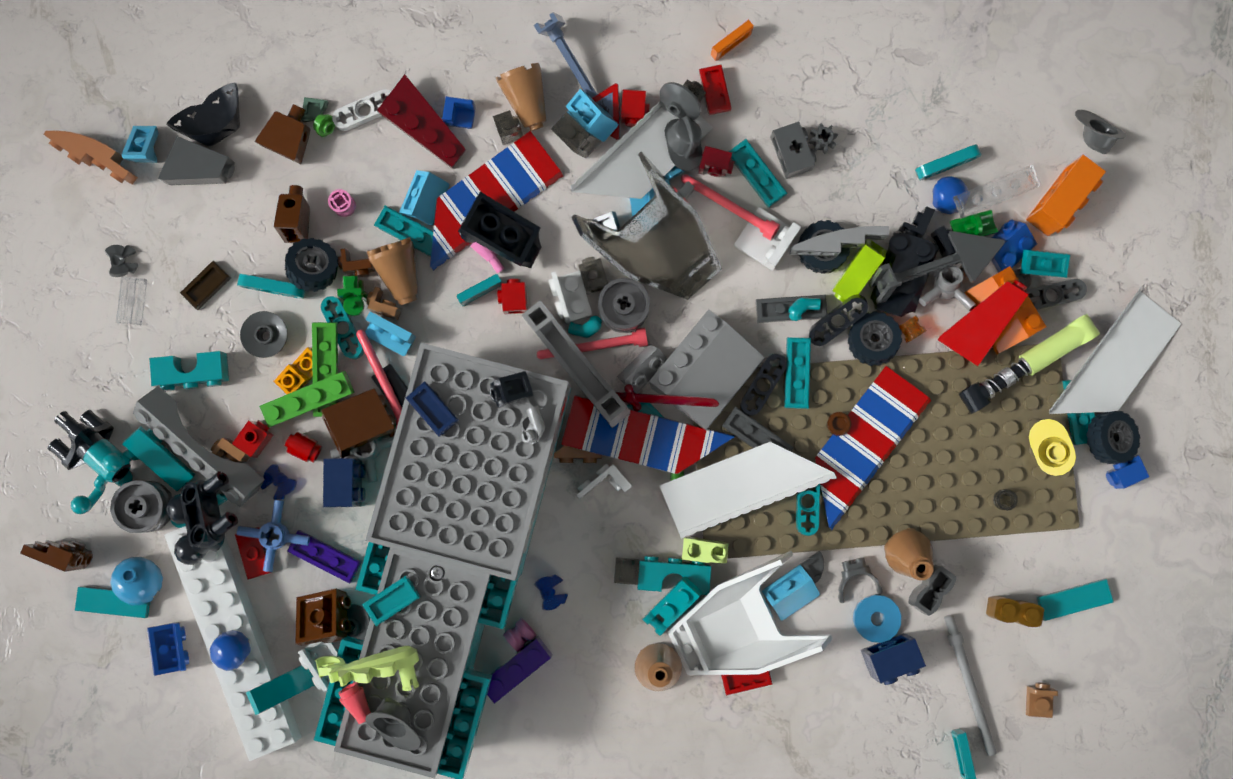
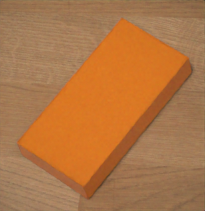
[711,19,754,61]

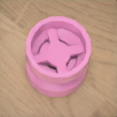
[328,189,356,217]
[503,618,537,652]

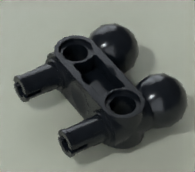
[166,471,238,565]

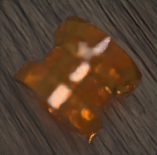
[899,315,927,343]

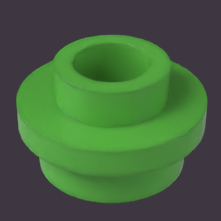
[313,114,335,137]

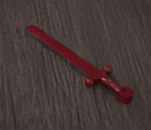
[616,384,719,411]

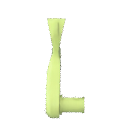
[315,646,419,691]

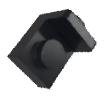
[898,206,935,238]
[930,226,956,258]
[490,371,534,408]

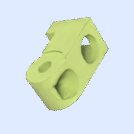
[682,536,729,563]

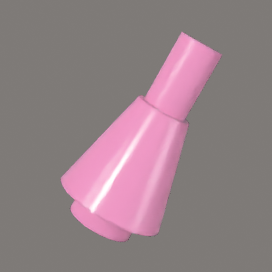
[470,242,505,273]

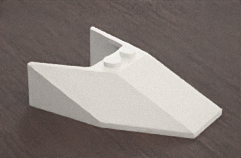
[668,551,833,675]

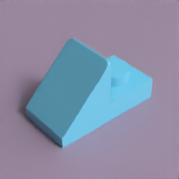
[121,126,159,163]

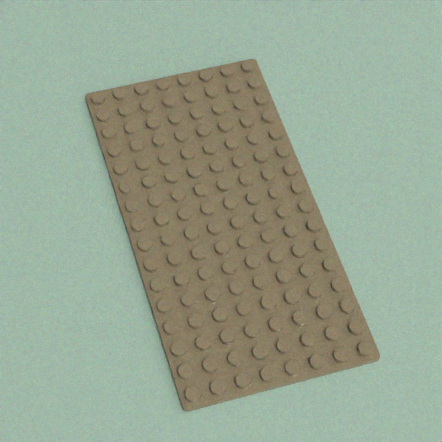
[693,344,1080,559]

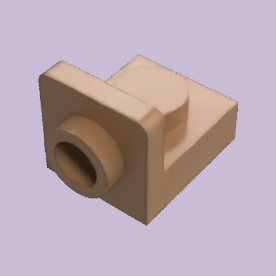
[366,287,401,320]
[211,438,250,462]
[1026,683,1058,718]

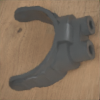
[838,557,883,603]

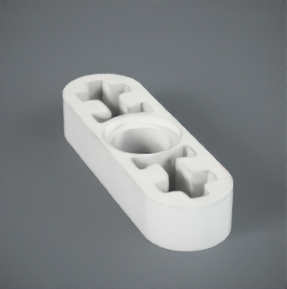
[332,89,391,131]

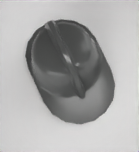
[1075,110,1126,154]
[664,116,702,171]
[365,697,421,751]

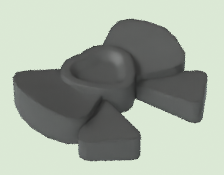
[105,245,138,277]

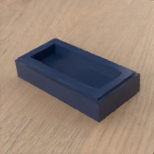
[406,381,459,437]

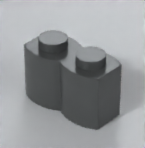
[908,565,956,616]

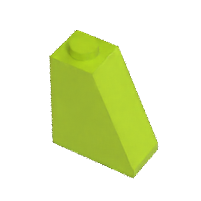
[832,239,887,302]

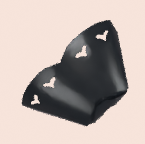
[166,83,240,146]

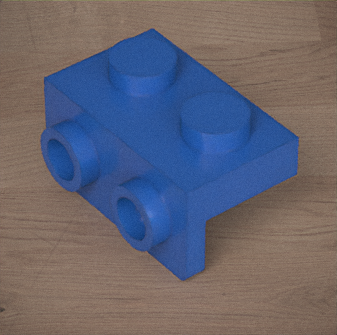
[991,220,1037,273]
[147,622,189,676]

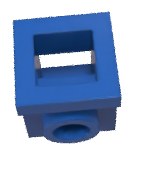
[1106,455,1149,489]

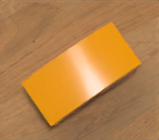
[273,347,313,394]

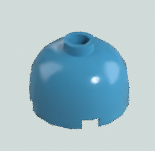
[110,557,163,606]

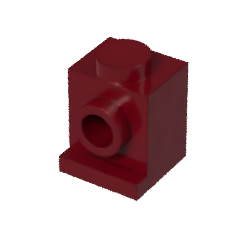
[698,146,735,177]

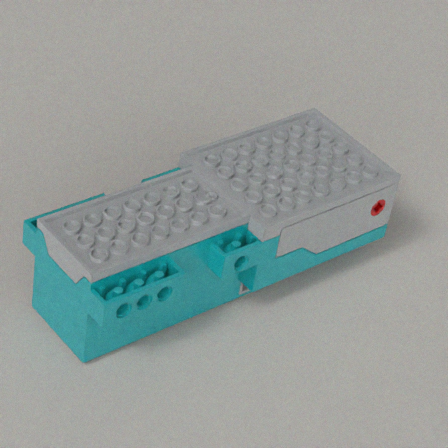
[314,343,571,779]

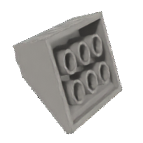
[649,309,765,430]

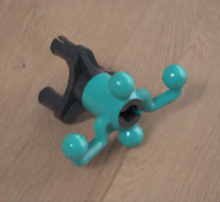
[47,410,163,514]

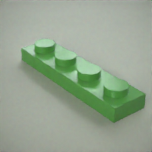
[312,322,338,417]
[259,371,355,428]

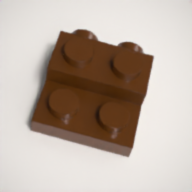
[20,540,93,572]
[295,588,351,646]

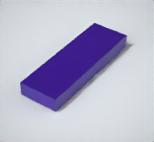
[287,530,362,584]

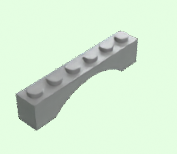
[522,301,631,428]
[133,386,265,507]

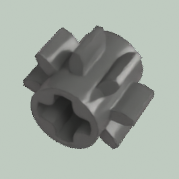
[808,123,838,154]

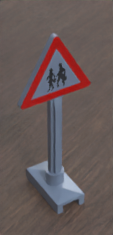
[534,12,620,140]

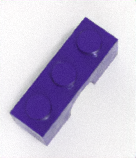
[487,636,553,704]

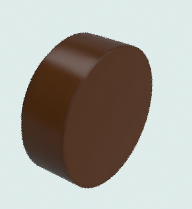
[827,412,851,436]

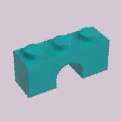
[149,351,229,391]
[637,556,711,595]

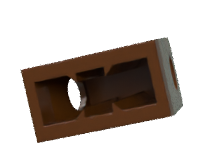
[255,104,311,165]
[274,185,310,243]

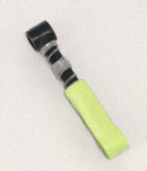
[958,314,1100,414]

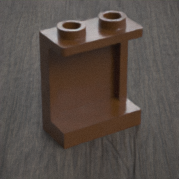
[321,388,397,458]

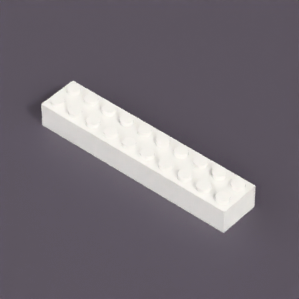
[164,526,302,761]

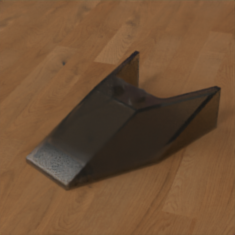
[571,151,722,300]

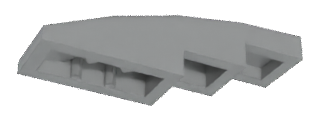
[790,226,889,257]

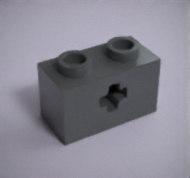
[770,121,816,179]

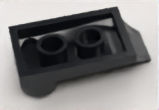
[458,192,542,268]
[870,233,939,317]

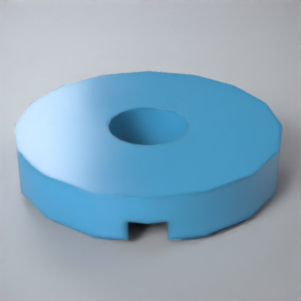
[853,595,901,643]

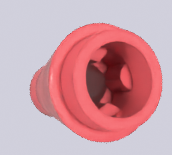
[338,682,371,724]

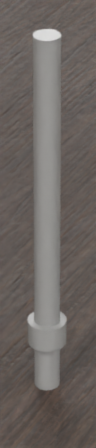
[944,615,997,756]

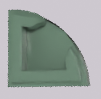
[302,97,329,122]

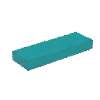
[728,139,787,208]
[374,205,434,257]
[784,337,811,409]
[122,426,195,492]
[1036,579,1114,621]
[75,586,150,618]
[246,665,315,715]

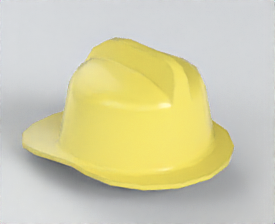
[1029,419,1076,476]

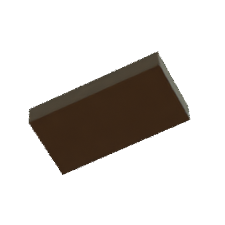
[180,261,231,310]

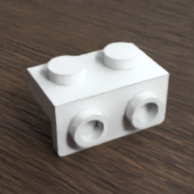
[298,642,338,692]

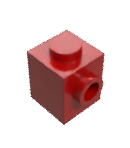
[621,90,650,127]
[497,279,528,315]
[232,420,274,458]

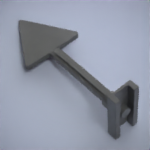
[868,231,1005,304]

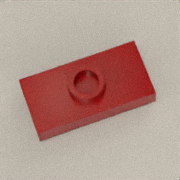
[699,64,732,115]
[235,527,272,580]
[721,671,773,696]

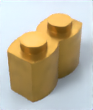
[986,596,1044,627]

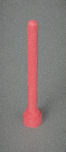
[681,174,780,241]
[537,328,648,359]
[356,329,402,429]

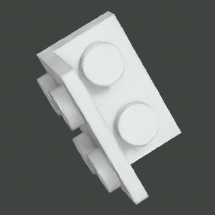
[734,208,801,270]
[548,271,593,324]
[577,464,632,499]

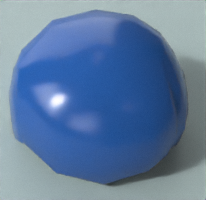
[932,176,968,214]
[210,630,251,671]

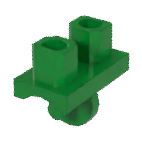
[950,210,998,236]
[337,276,368,316]

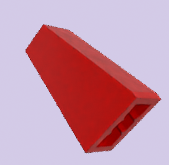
[938,279,1029,366]

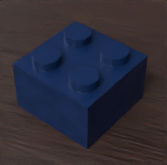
[323,458,366,507]
[861,633,926,685]

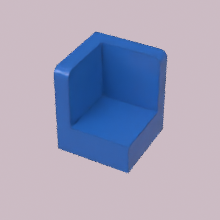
[442,96,476,129]

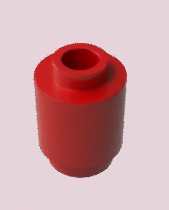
[285,432,322,463]

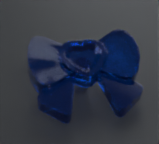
[261,464,297,500]
[534,575,568,611]

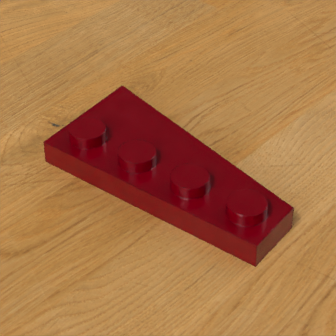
[377,74,466,168]

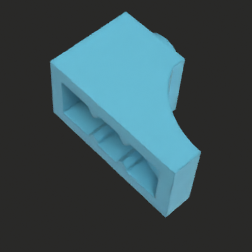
[566,89,619,142]

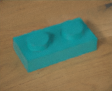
[1020,250,1070,278]

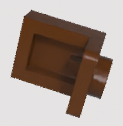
[338,248,375,277]

